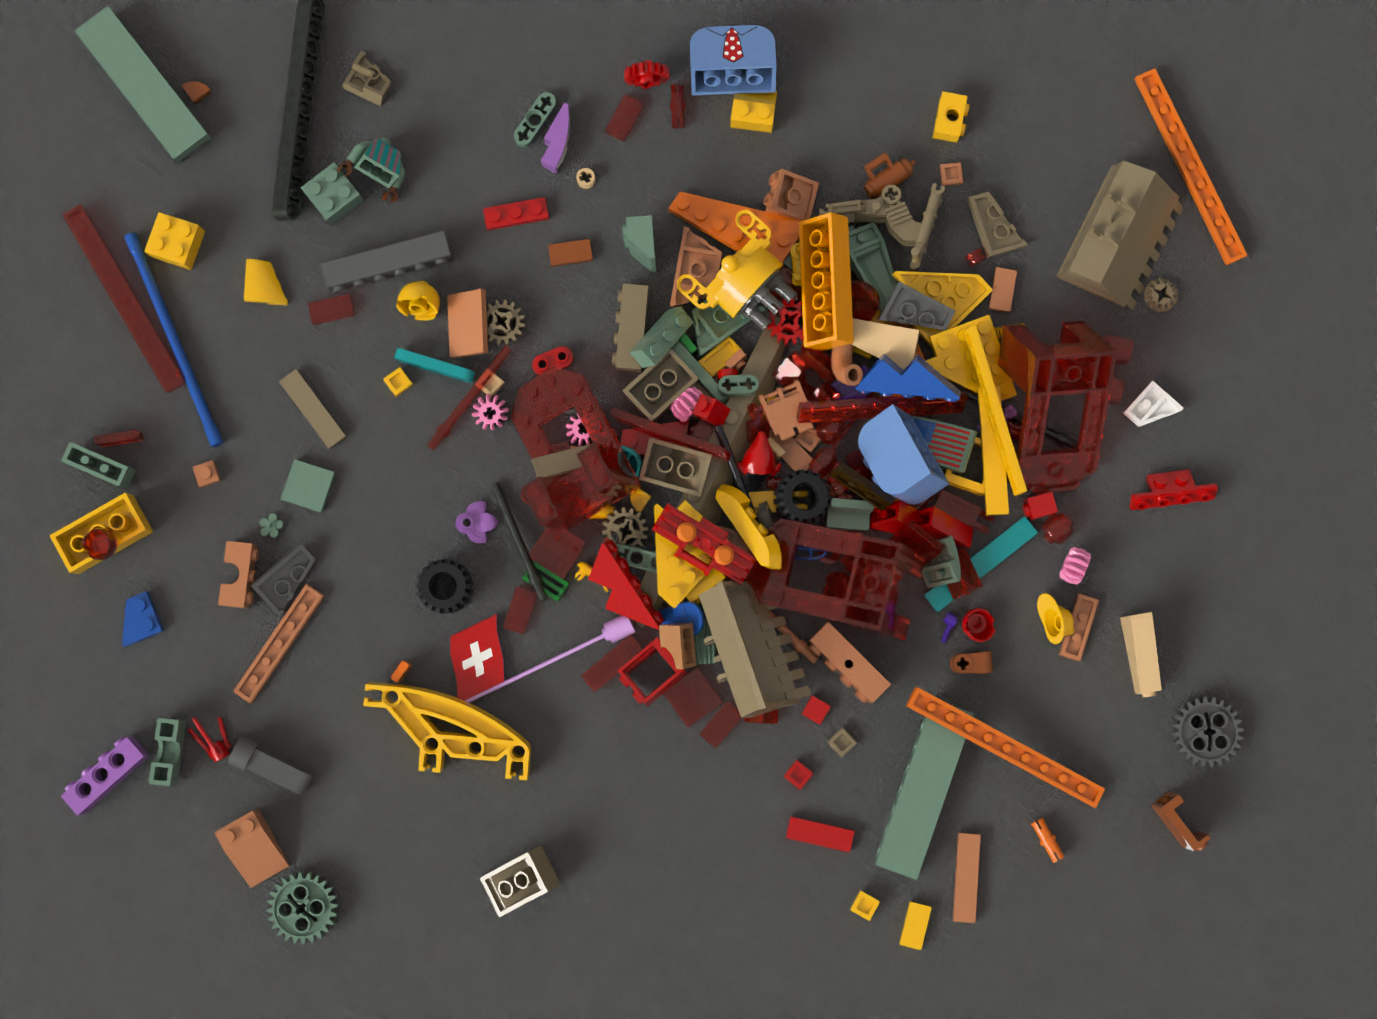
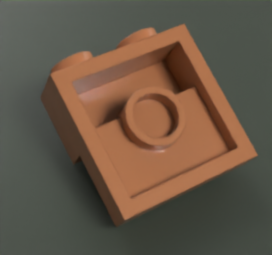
[764,169,819,221]

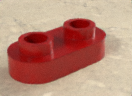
[532,346,574,377]

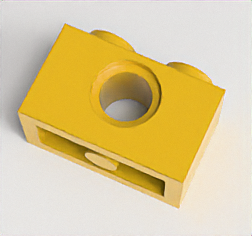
[932,91,970,143]

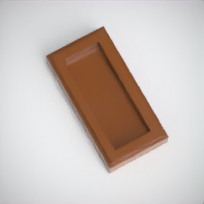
[548,239,593,267]

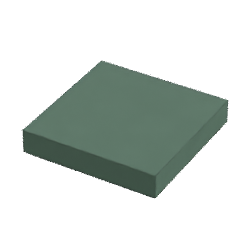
[280,459,336,513]

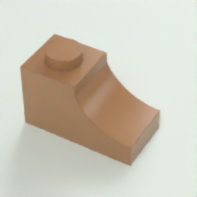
[659,623,696,669]

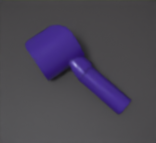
[941,612,957,643]

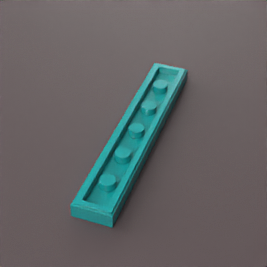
[923,516,1038,612]

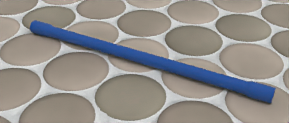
[124,232,224,448]

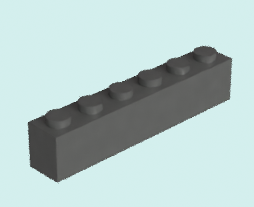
[321,231,453,293]

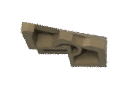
[343,51,391,106]

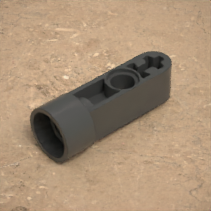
[228,736,314,795]

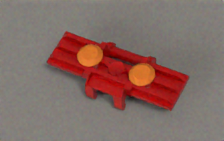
[651,503,757,585]

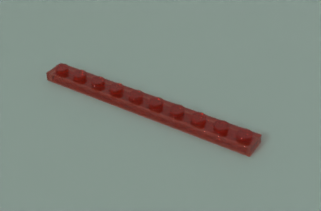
[62,204,186,393]

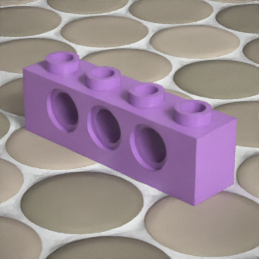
[61,736,150,816]

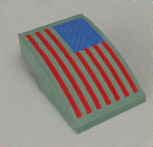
[911,415,977,473]

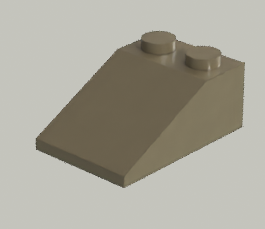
[639,437,713,497]
[480,846,561,917]

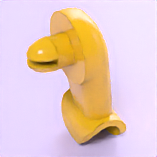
[790,242,801,286]
[575,562,609,593]

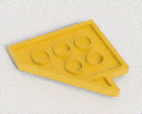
[891,271,993,348]
[925,315,1017,401]
[654,500,728,609]

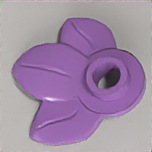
[455,501,498,544]

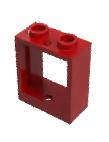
[617,637,687,707]

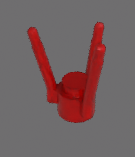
[188,717,232,763]

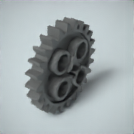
[1171,696,1244,768]

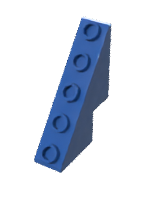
[855,354,961,402]

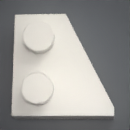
[1123,381,1184,427]

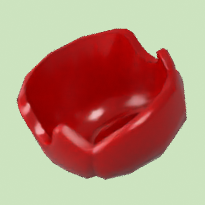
[962,607,996,642]

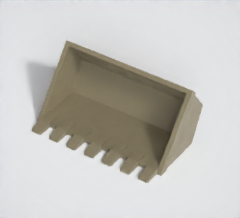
[1056,160,1183,310]
[699,581,811,718]

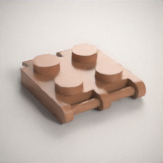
[758,379,814,441]

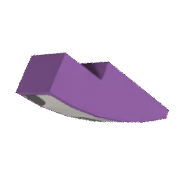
[541,102,571,174]

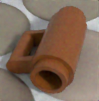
[863,152,916,199]

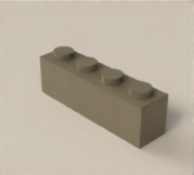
[612,284,649,373]

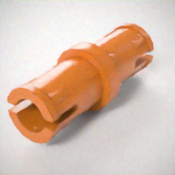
[1031,817,1065,863]

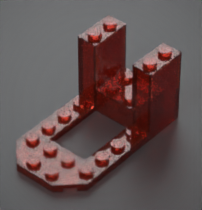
[998,321,1118,494]
[511,367,642,529]
[746,518,926,641]

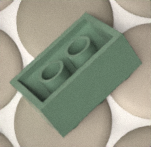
[622,215,657,273]

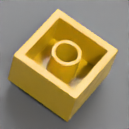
[144,212,205,270]

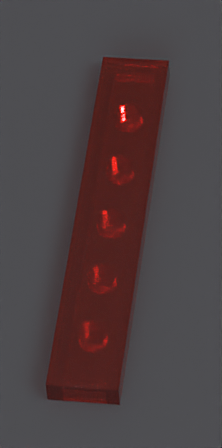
[610,407,731,461]

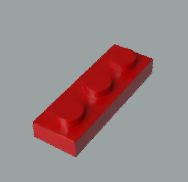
[483,197,549,231]

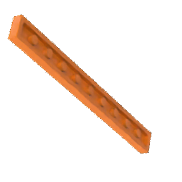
[1134,68,1248,266]
[906,687,1105,808]

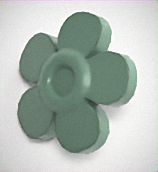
[260,514,284,538]

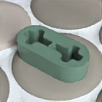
[717,374,759,397]

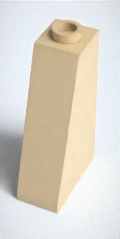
[852,318,920,370]
[1120,612,1162,698]

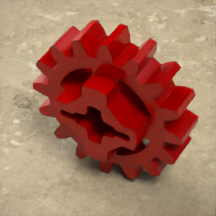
[624,60,670,89]
[767,299,804,346]

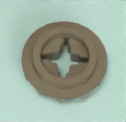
[1144,278,1179,312]

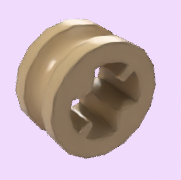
[576,168,596,189]

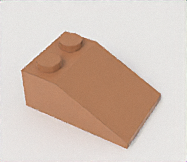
[214,809,290,888]

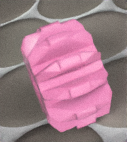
[670,386,703,422]
[472,394,509,430]
[566,412,602,447]
[1059,547,1091,585]

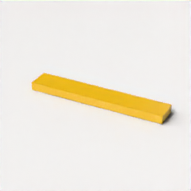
[977,386,1009,516]

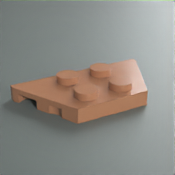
[670,226,722,307]

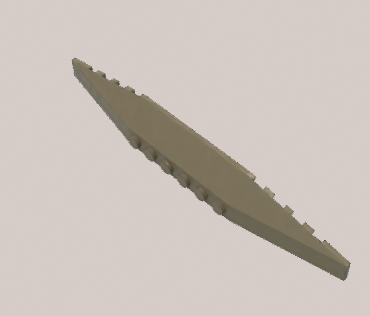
[631,316,791,628]

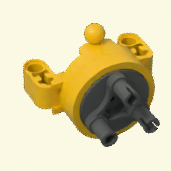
[677,210,797,331]

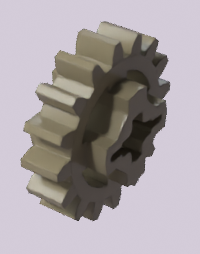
[486,299,526,346]
[601,506,648,554]

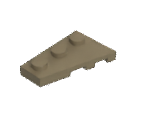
[967,191,1028,258]

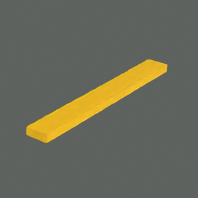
[964,325,1027,496]

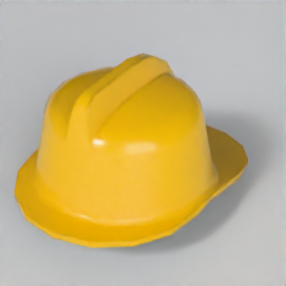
[1037,593,1074,644]

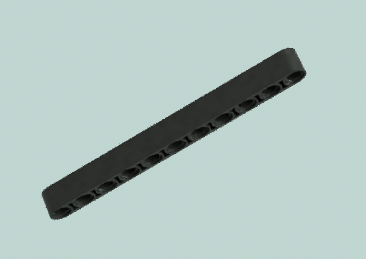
[272,0,325,221]

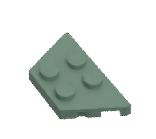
[691,300,766,357]

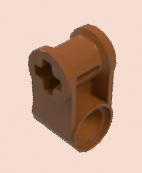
[949,651,993,674]

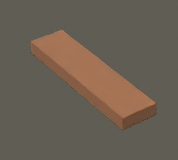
[953,832,981,923]

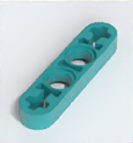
[394,348,475,383]

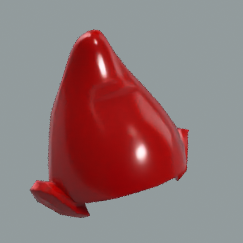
[737,431,782,476]

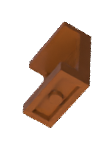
[1151,792,1211,851]

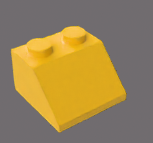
[730,91,777,133]

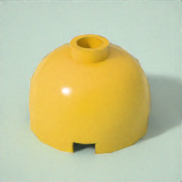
[396,281,440,321]

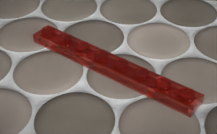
[796,392,967,423]

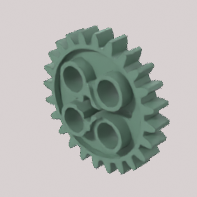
[266,871,339,944]

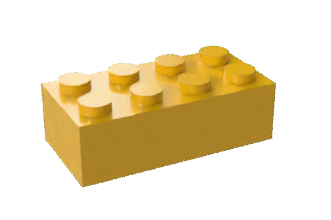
[49,493,153,575]

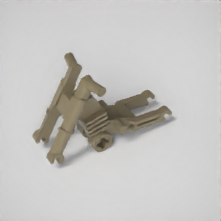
[819,183,945,272]

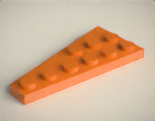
[668,192,803,263]

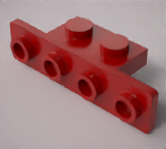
[1129,469,1218,510]

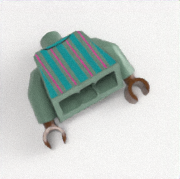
[337,137,405,204]

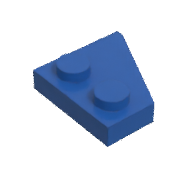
[122,591,164,647]

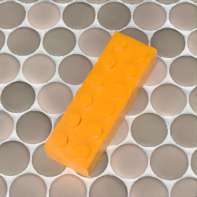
[799,212,854,351]

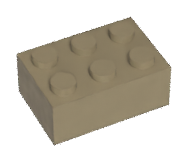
[622,348,699,425]

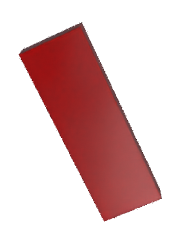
[786,816,855,853]

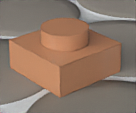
[725,349,748,373]
[193,460,221,488]

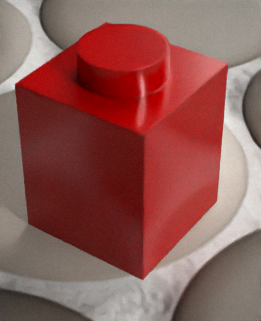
[692,394,731,426]
[1022,492,1058,521]

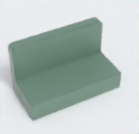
[826,498,874,531]

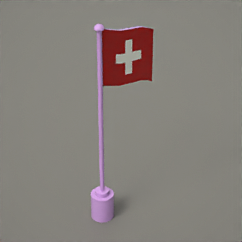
[450,614,636,703]

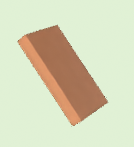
[447,289,488,359]

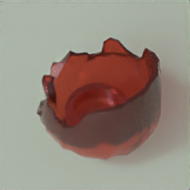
[81,528,118,560]

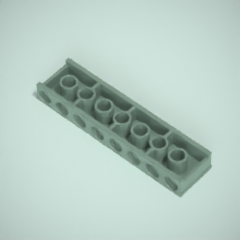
[75,6,212,164]
[874,706,974,880]

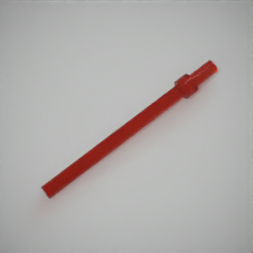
[427,345,512,451]

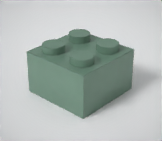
[301,162,364,227]

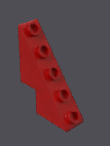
[869,500,974,548]
[588,537,664,630]

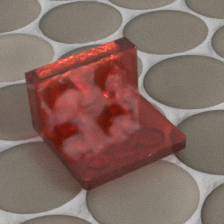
[529,519,586,579]

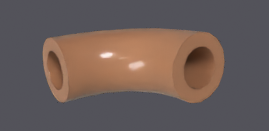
[831,344,863,386]

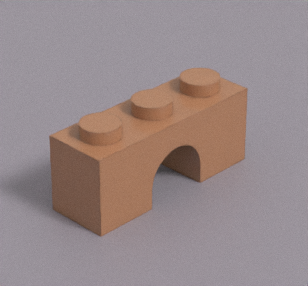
[218,541,259,609]

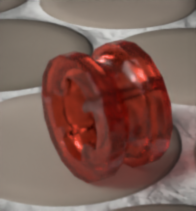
[965,248,986,267]

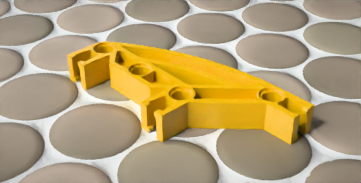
[363,682,531,780]

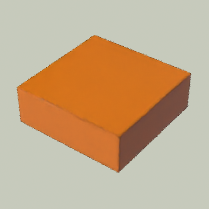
[391,661,413,683]

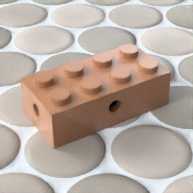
[807,622,891,703]

